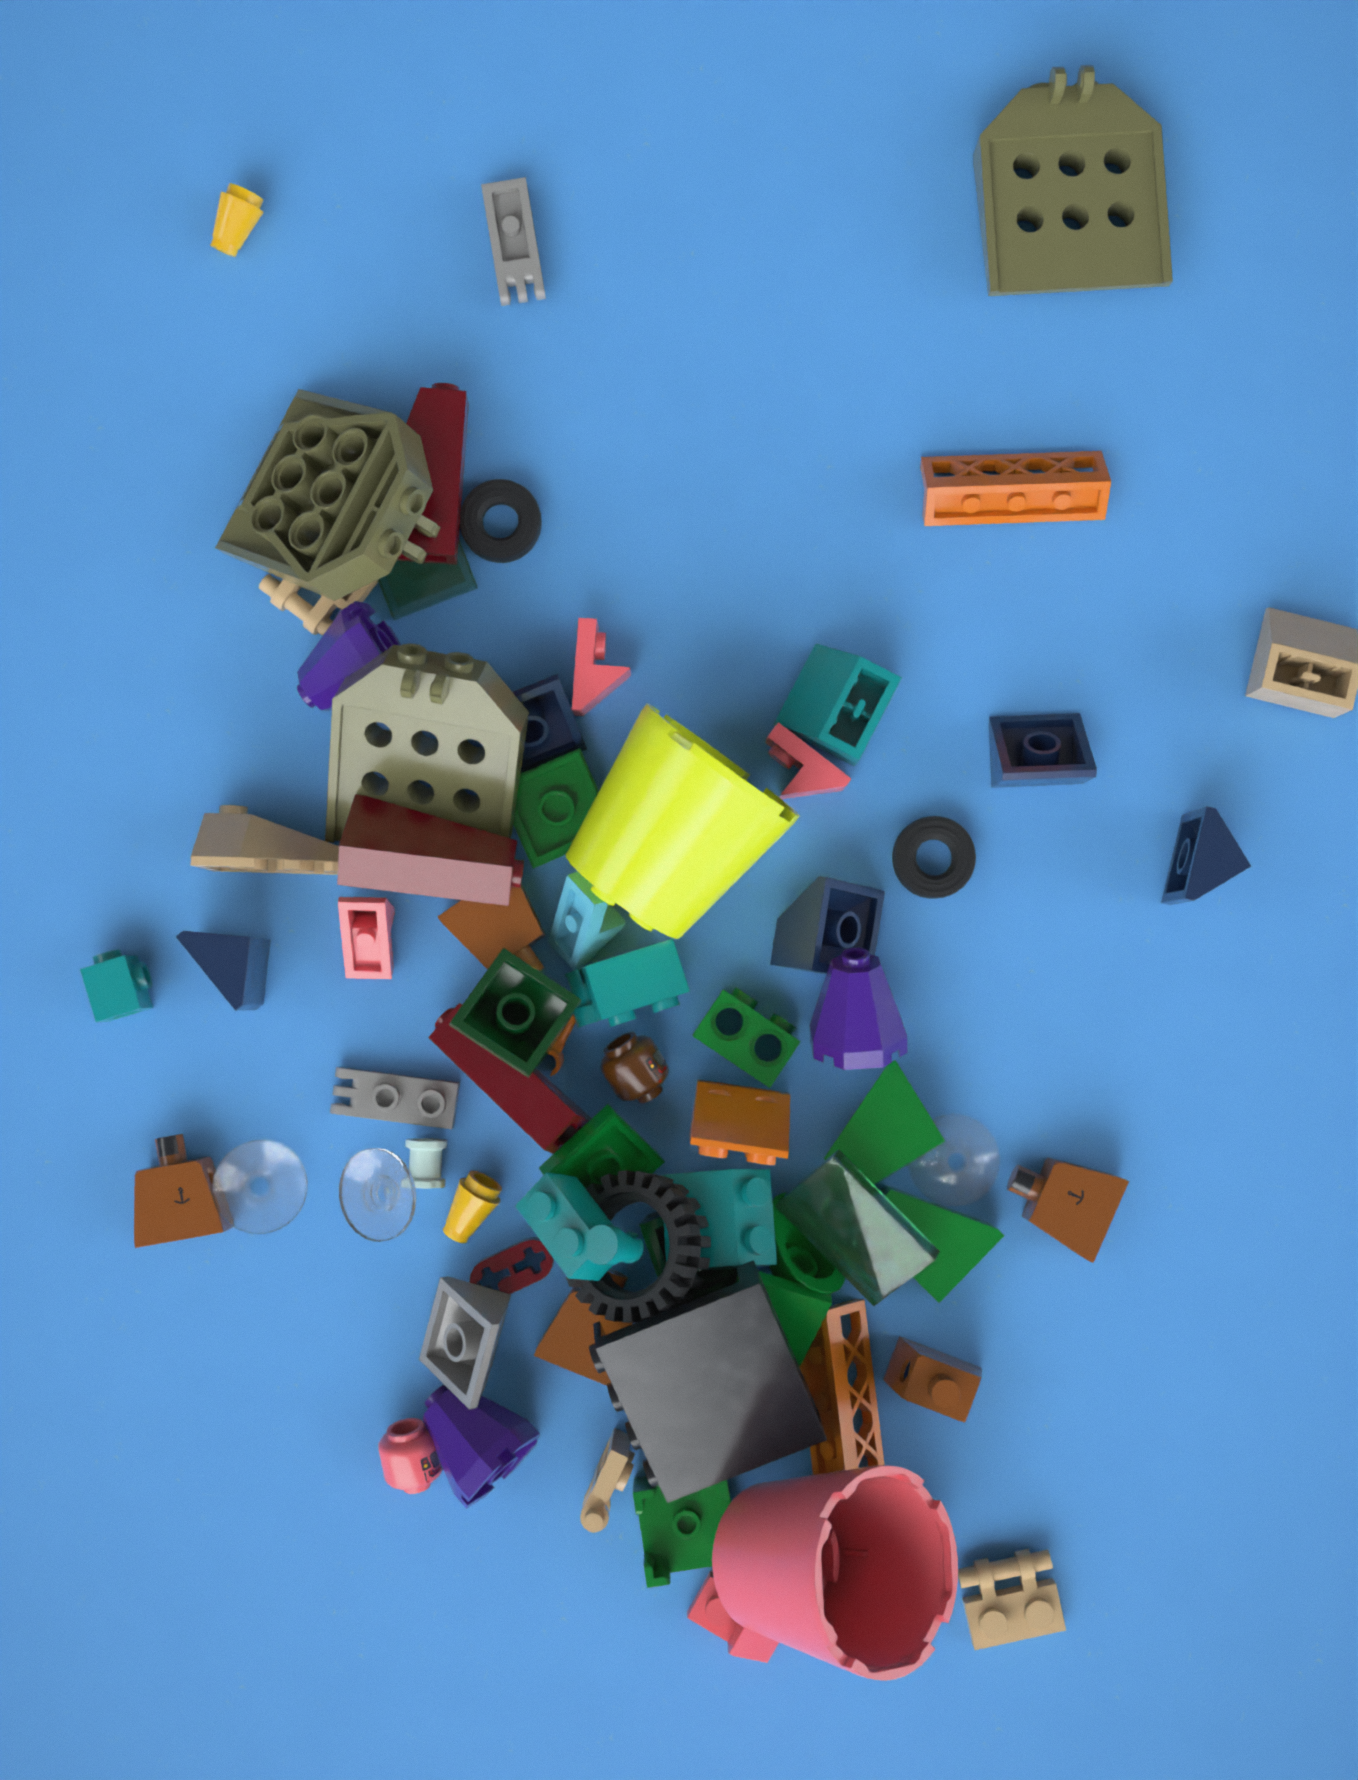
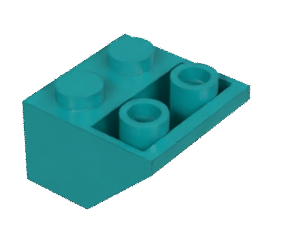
[774,644,902,766]

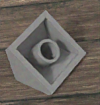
[419,1276,511,1409]

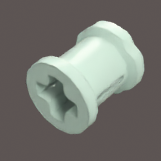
[404,1138,447,1189]

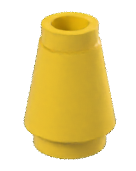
[210,183,264,258]
[442,1171,502,1243]

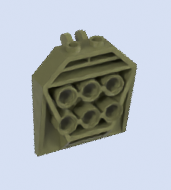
[973,65,1173,296]
[215,389,441,601]
[325,644,529,843]

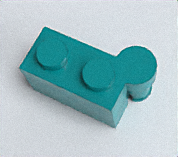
[565,938,690,1028]
[515,1172,644,1281]

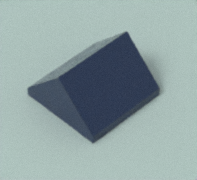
[513,674,587,774]
[989,713,1097,788]
[1161,806,1251,905]
[176,931,271,1011]

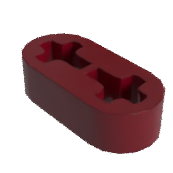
[469,1237,554,1294]

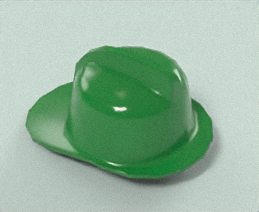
[769,1192,845,1294]

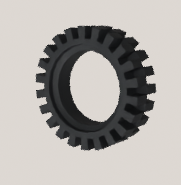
[566,1170,711,1323]

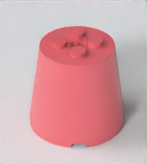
[712,1465,958,1681]

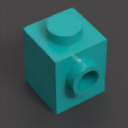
[80,949,153,1022]

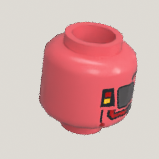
[378,1418,443,1494]

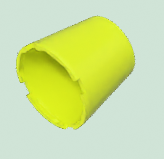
[566,703,800,939]

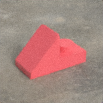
[572,617,631,716]
[765,722,851,799]
[338,897,395,979]
[687,1571,779,1663]

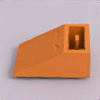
[689,1079,790,1165]

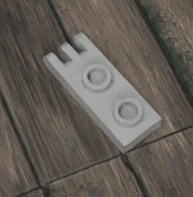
[481,177,546,306]
[330,1067,460,1129]

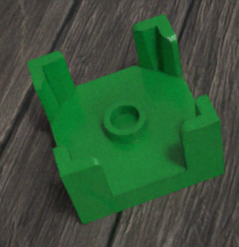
[633,1476,731,1588]

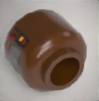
[600,1032,669,1103]

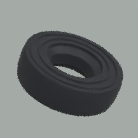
[460,479,542,563]
[892,816,976,899]

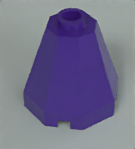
[297,601,401,711]
[809,948,908,1070]
[423,1385,540,1509]

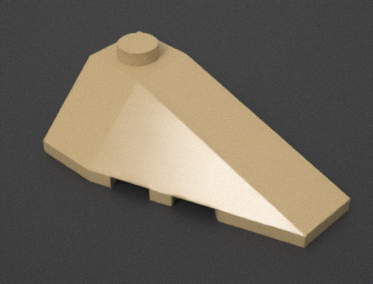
[190,805,339,875]

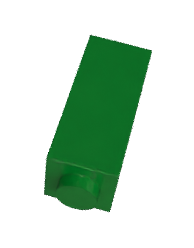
[823,1060,946,1199]
[854,1185,1004,1303]

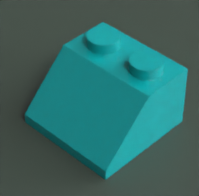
[661,1169,777,1270]

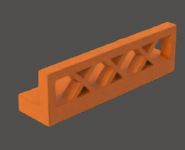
[920,451,1111,526]
[800,1299,885,1475]

